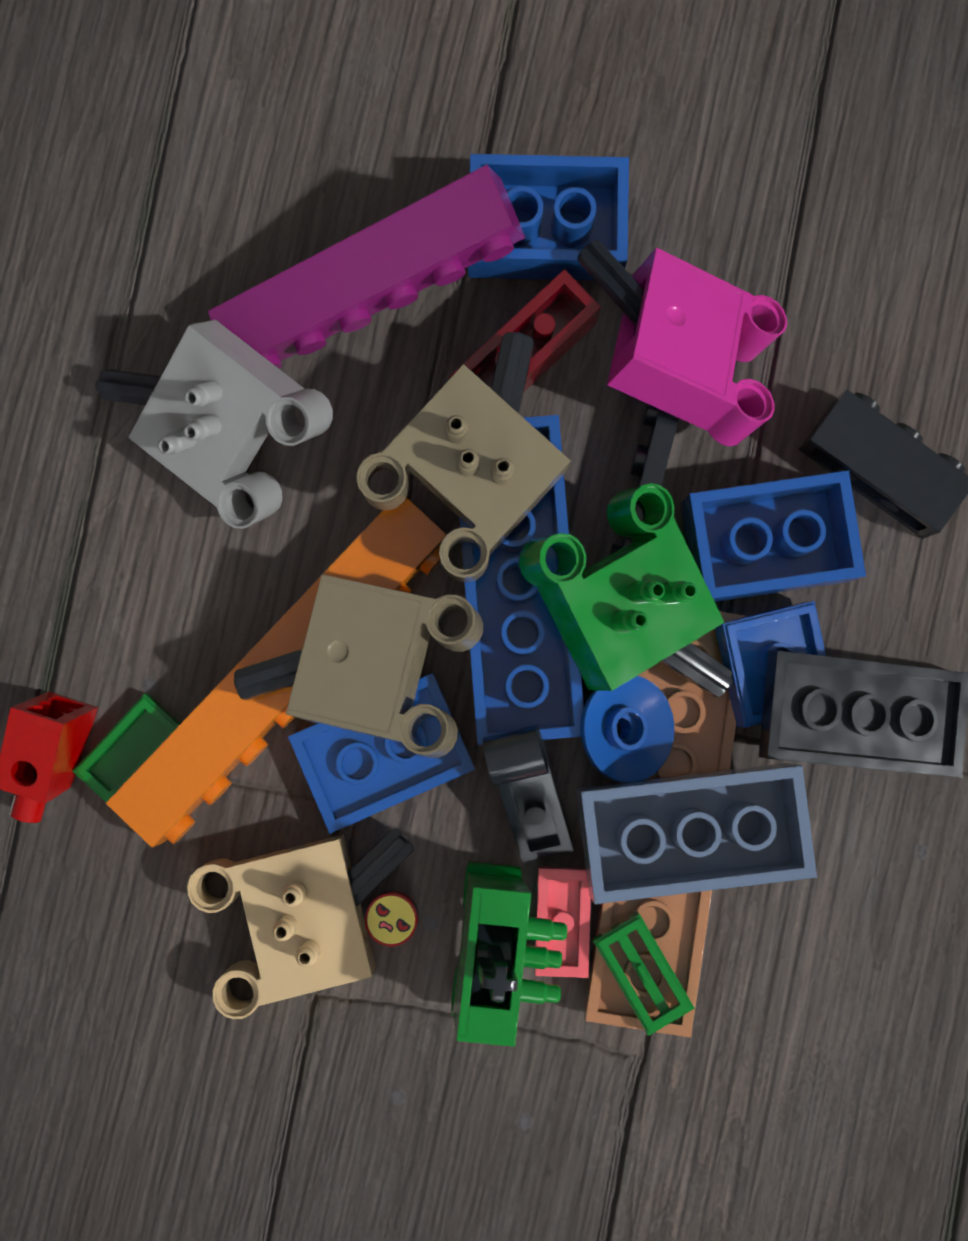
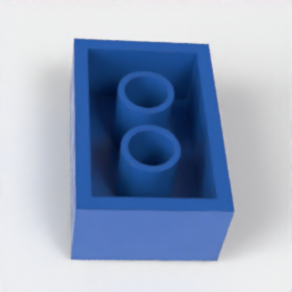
[468,154,629,281]
[680,470,866,602]

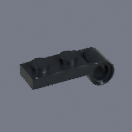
[483,725,574,862]

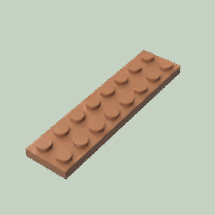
[584,612,745,1038]

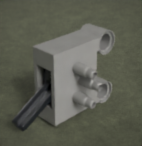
[95,320,333,529]

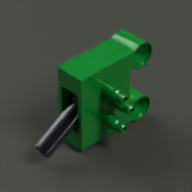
[519,483,733,698]

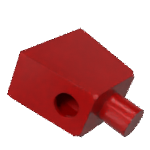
[0,691,98,823]

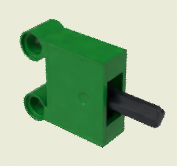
[451,861,567,1047]

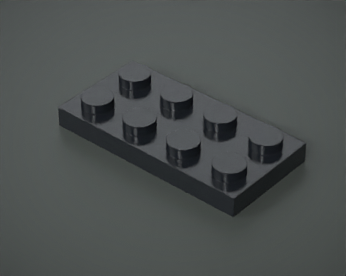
[759,651,968,778]

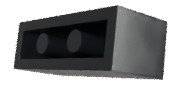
[798,389,968,539]

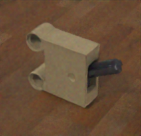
[233,574,483,758]

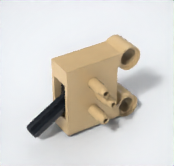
[187,828,414,1019]

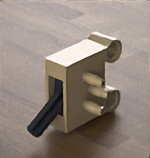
[356,332,571,583]

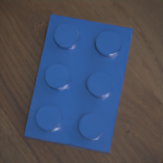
[288,673,475,834]

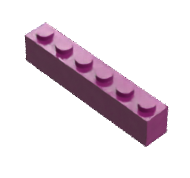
[208,165,526,369]

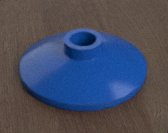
[581,676,674,783]

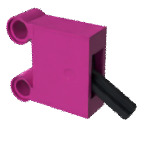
[577,239,787,446]

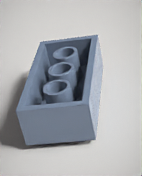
[576,763,817,904]

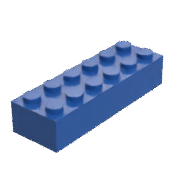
[459,415,584,745]

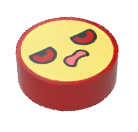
[365,891,418,947]

